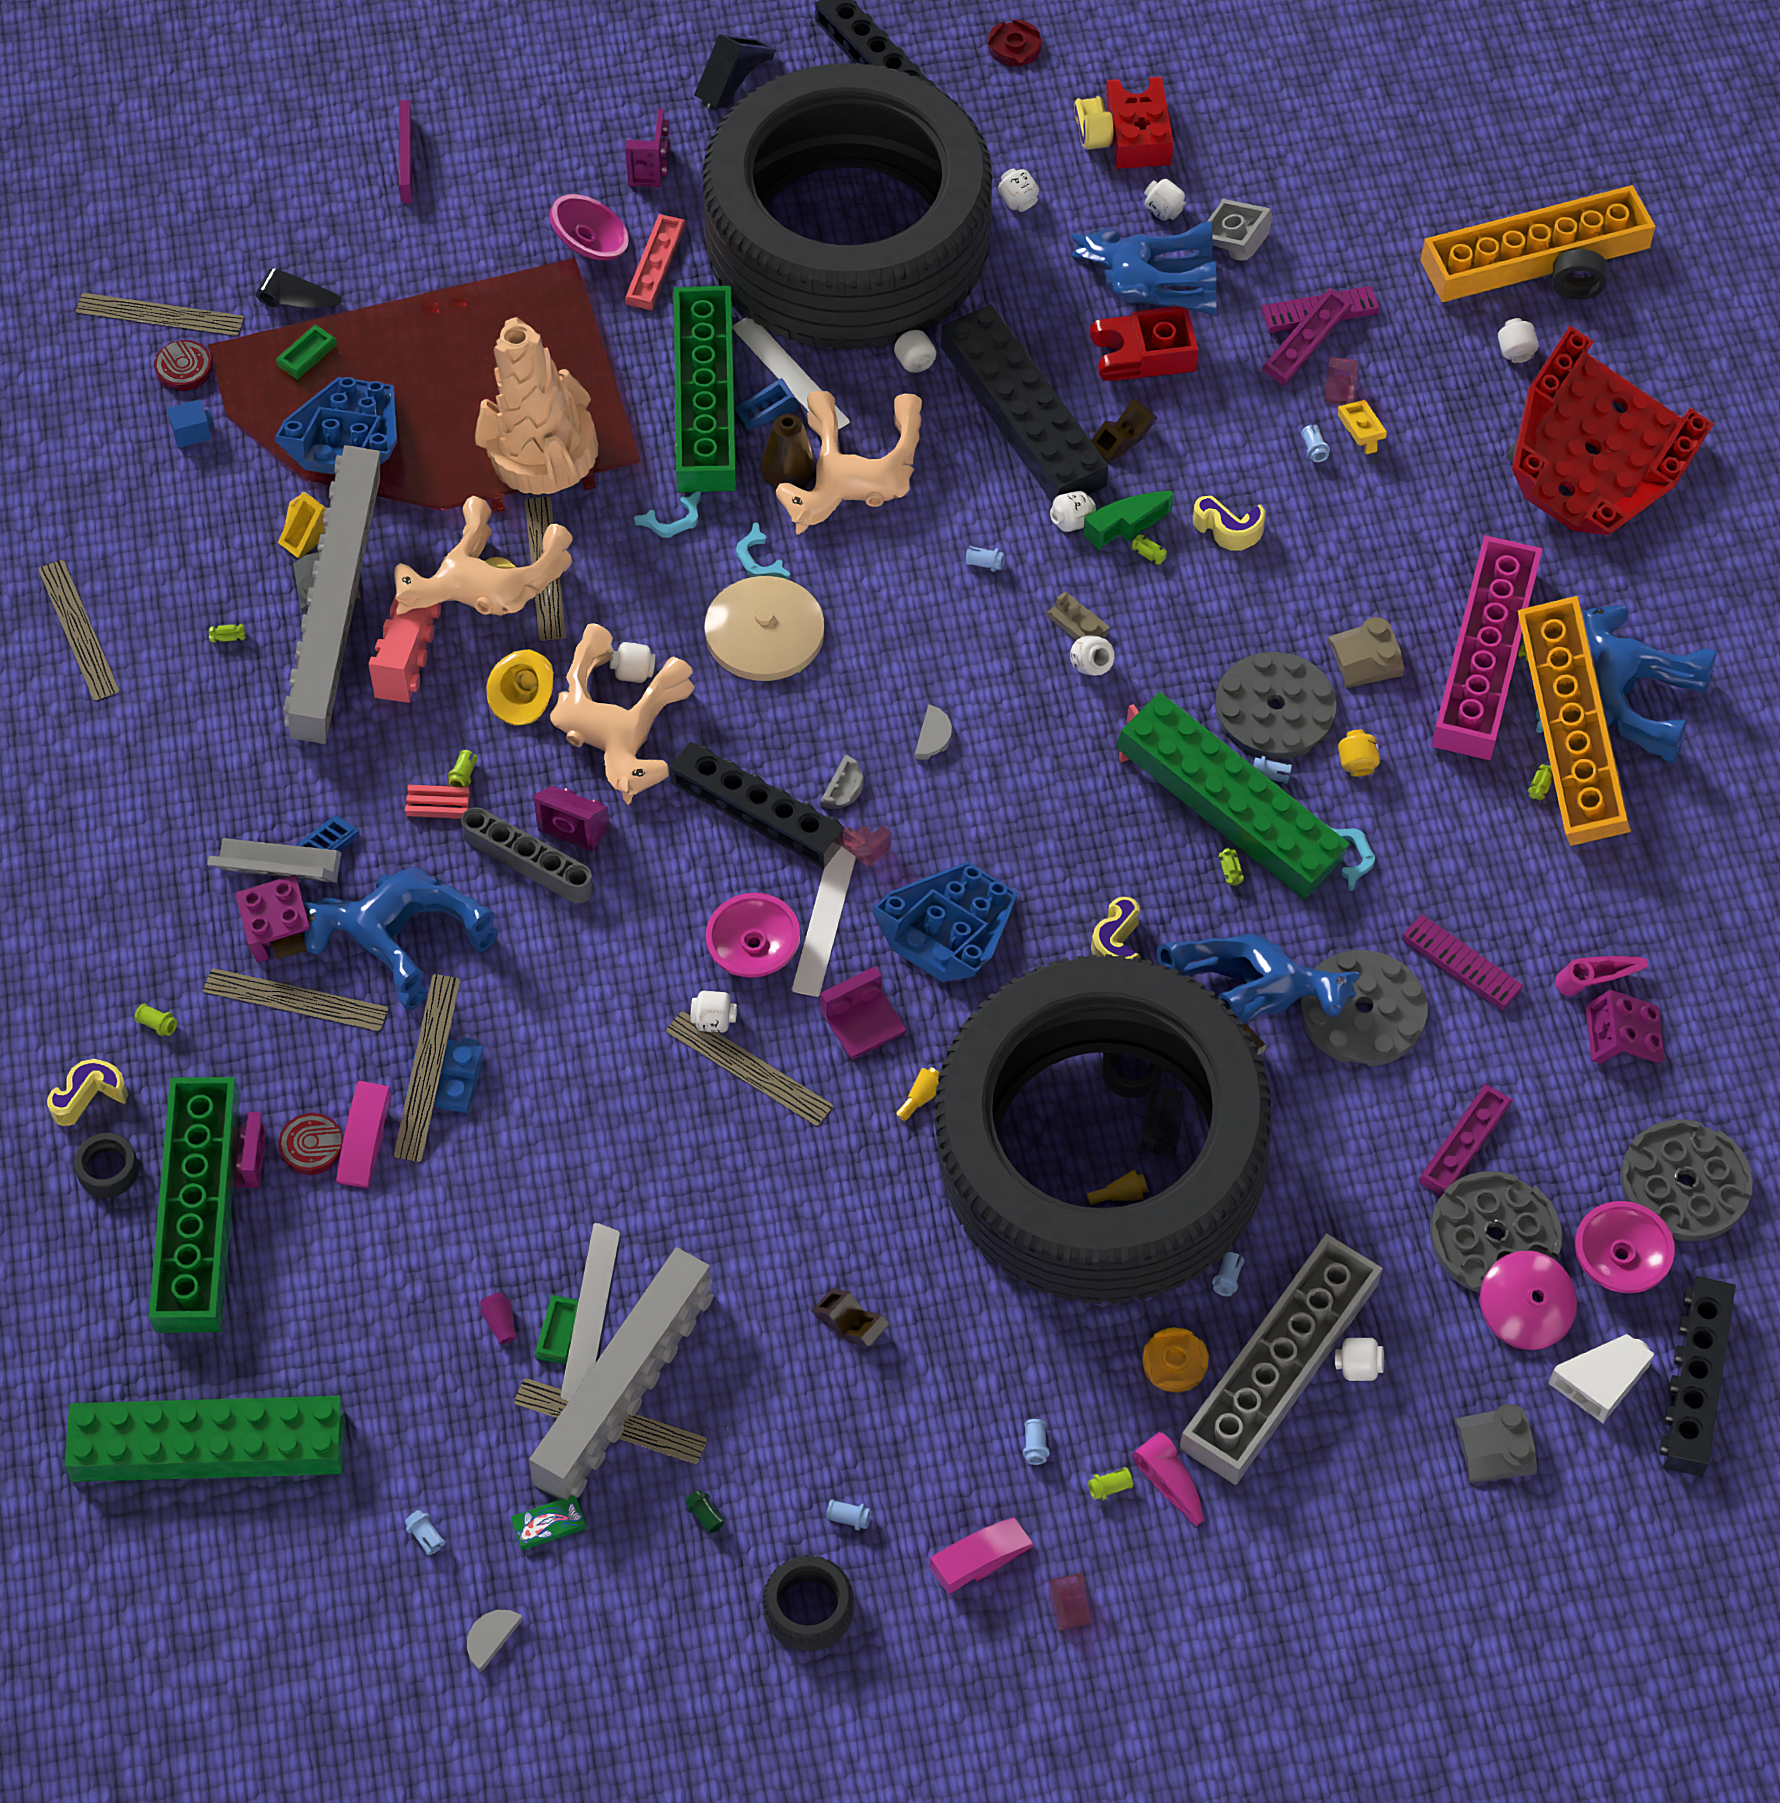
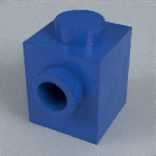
[167,399,214,448]

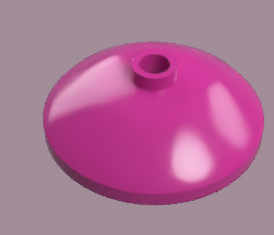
[550,194,629,260]
[706,893,800,978]
[1575,1201,1675,1293]
[1480,1251,1577,1350]

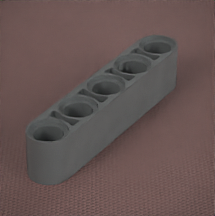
[461,807,593,903]

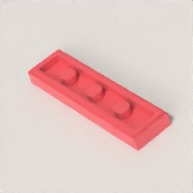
[625,214,686,311]

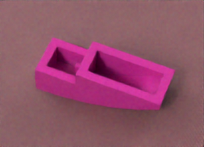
[336,1081,392,1189]
[930,1517,1033,1595]

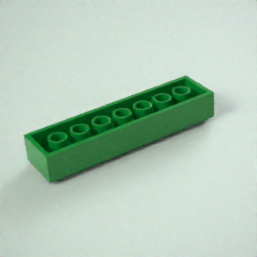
[674,286,736,493]
[1116,692,1350,900]
[149,1077,240,1333]
[64,1396,345,1482]

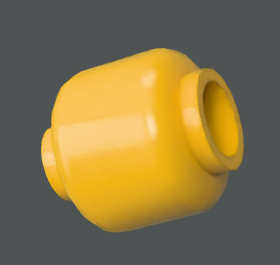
[1338,729,1380,777]

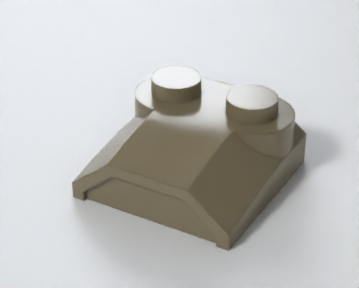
[1327,617,1404,689]

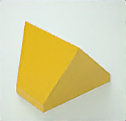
[277,492,326,558]

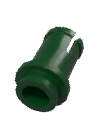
[685,1490,726,1535]

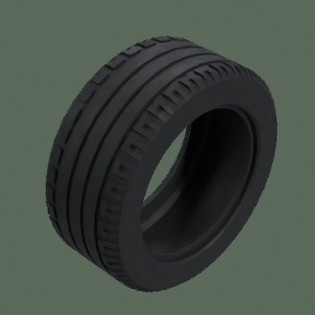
[702,63,992,350]
[934,954,1271,1304]

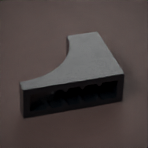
[694,34,776,110]

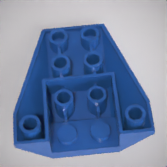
[275,377,397,475]
[872,861,1018,982]

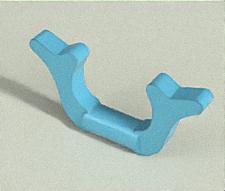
[634,491,701,538]
[736,523,790,580]
[1327,825,1375,891]

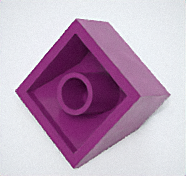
[534,786,609,852]

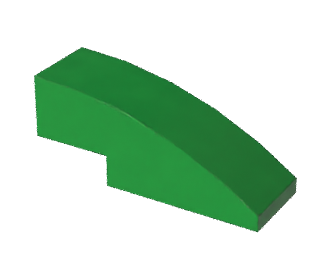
[1083,491,1174,550]

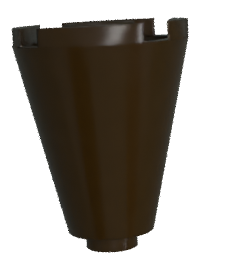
[760,414,817,489]

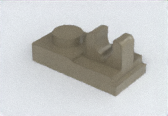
[1046,591,1110,640]

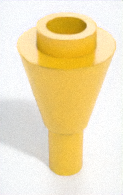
[896,1067,940,1122]
[1087,1169,1148,1206]

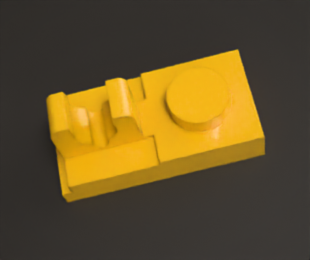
[1338,400,1387,455]

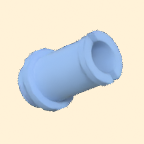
[1301,425,1330,463]
[966,546,1005,572]
[1253,756,1292,784]
[1212,1252,1244,1296]
[1023,1419,1050,1465]
[826,1499,871,1531]
[405,1510,446,1555]

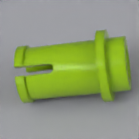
[447,750,478,787]
[134,1003,177,1036]
[1088,1467,1133,1501]

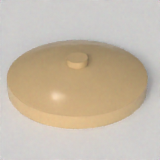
[705,576,824,681]

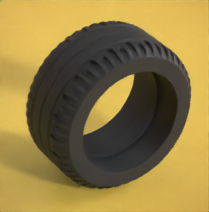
[763,1555,854,1651]

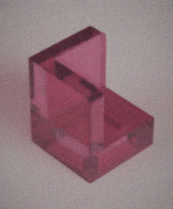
[1324,357,1358,405]
[842,826,892,868]
[1048,1573,1091,1631]

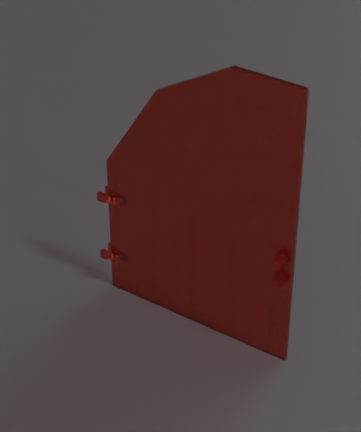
[208,258,640,513]

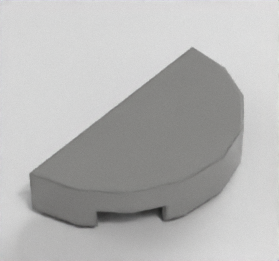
[915,704,952,760]
[820,754,864,809]
[467,1610,523,1673]

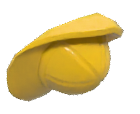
[486,649,553,726]

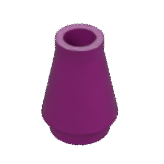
[479,1293,517,1345]

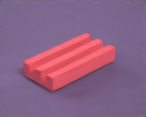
[405,785,470,819]

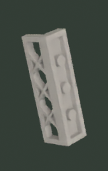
[207,838,341,883]

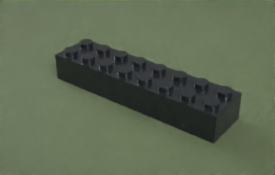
[941,304,1109,503]

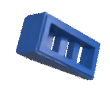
[734,378,800,431]
[296,815,360,852]

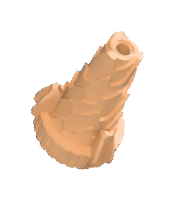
[475,317,598,495]

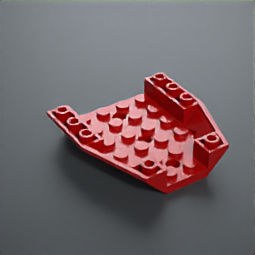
[1512,325,1714,536]

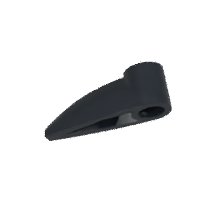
[255,268,342,307]

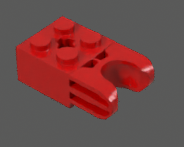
[1106,76,1173,169]
[1089,306,1198,381]

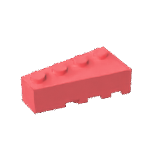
[368,593,441,703]

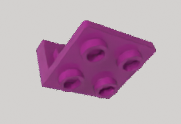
[625,109,671,188]
[235,875,310,962]
[820,966,906,1059]
[1585,990,1665,1064]
[233,1112,266,1188]

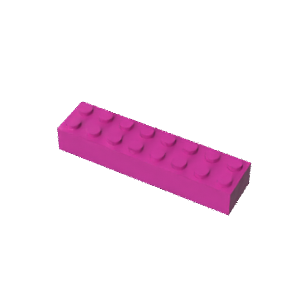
[1431,535,1543,761]

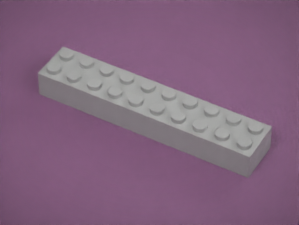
[284,445,380,744]

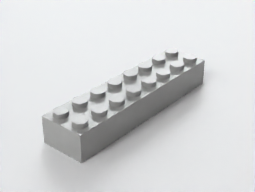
[1180,1233,1383,1485]
[529,1247,714,1500]

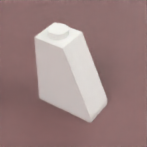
[1548,1334,1654,1423]

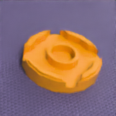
[1142,1327,1209,1393]

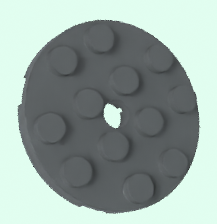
[1215,652,1337,759]
[1300,950,1428,1066]
[1620,1119,1753,1241]
[1430,1171,1562,1293]

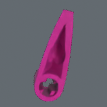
[1555,956,1648,997]
[1132,1432,1204,1527]

